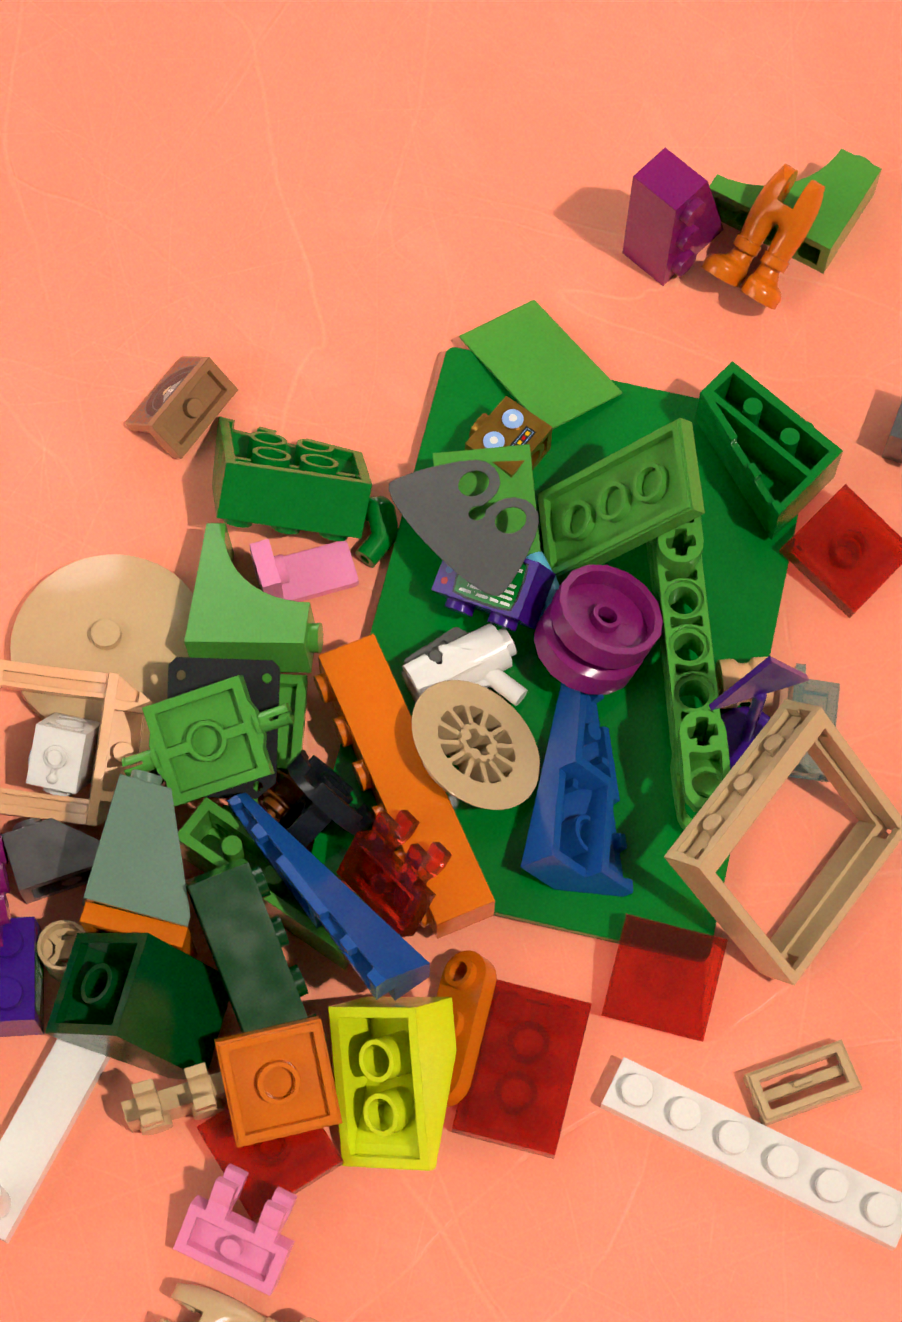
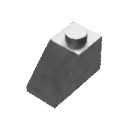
[2,818,100,904]

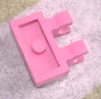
[173,1164,298,1296]

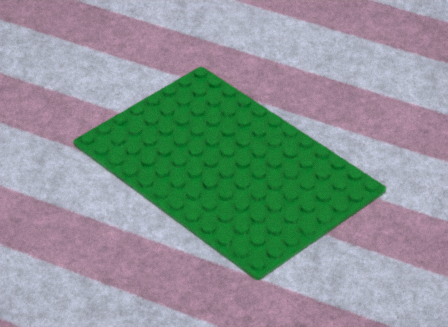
[311,347,814,962]

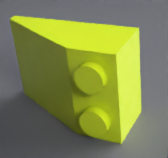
[328,997,457,1171]

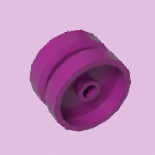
[534,565,663,695]

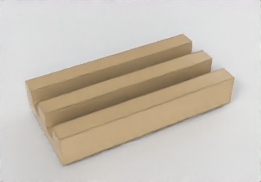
[743,1039,862,1126]

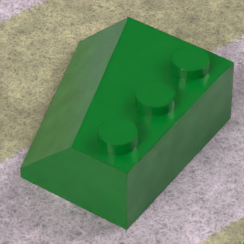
[212,416,372,541]

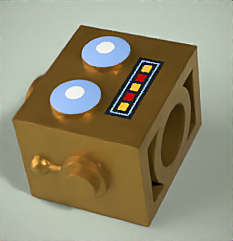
[465,396,553,478]

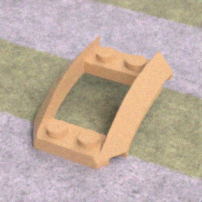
[0,659,154,826]

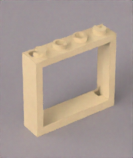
[664,699,902,986]

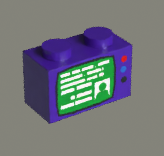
[431,558,556,632]
[0,917,44,1037]

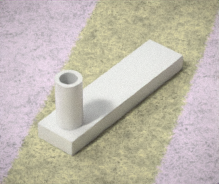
[0,1038,111,1244]

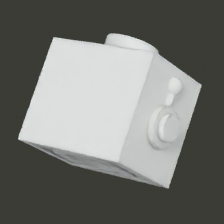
[26,712,100,796]

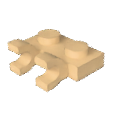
[121,1062,227,1136]

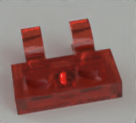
[336,810,452,937]

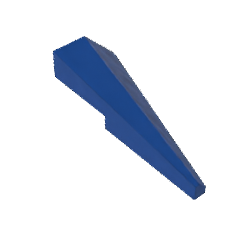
[521,682,633,897]
[227,792,430,1001]

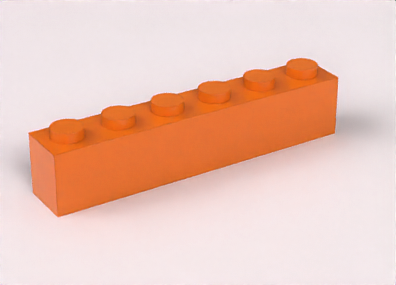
[313,634,495,939]

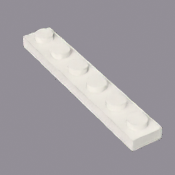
[600,1057,902,1251]

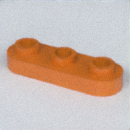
[436,950,497,1107]

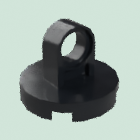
[278,750,375,847]

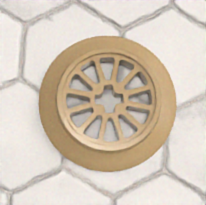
[412,680,540,810]

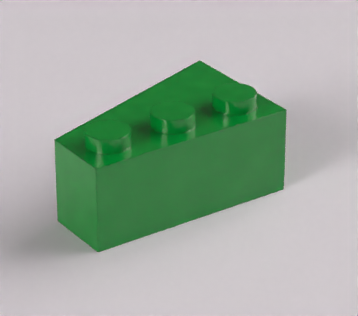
[695,361,843,540]

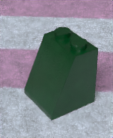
[45,933,229,1079]

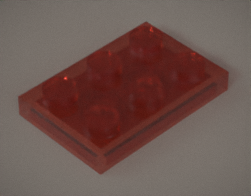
[452,979,592,1159]

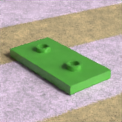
[537,418,705,585]

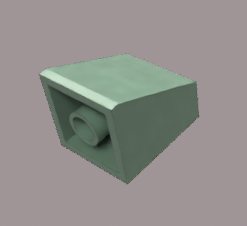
[82,769,190,927]

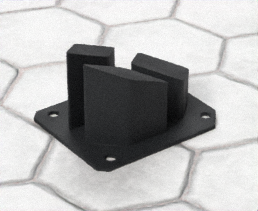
[167,657,280,799]

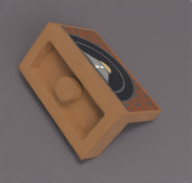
[125,356,238,459]

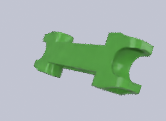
[646,516,730,830]

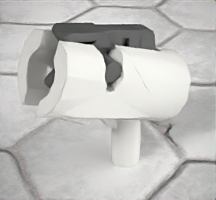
[402,623,528,706]

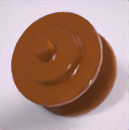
[259,770,304,821]

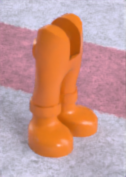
[701,164,825,310]

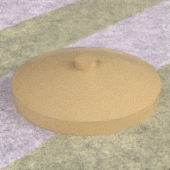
[10,554,193,722]

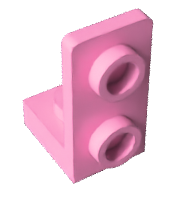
[249,539,359,602]

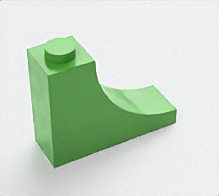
[710,148,882,274]
[184,523,323,673]

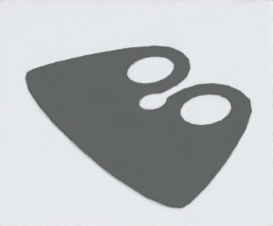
[389,460,539,596]

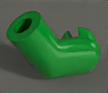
[355,496,399,568]

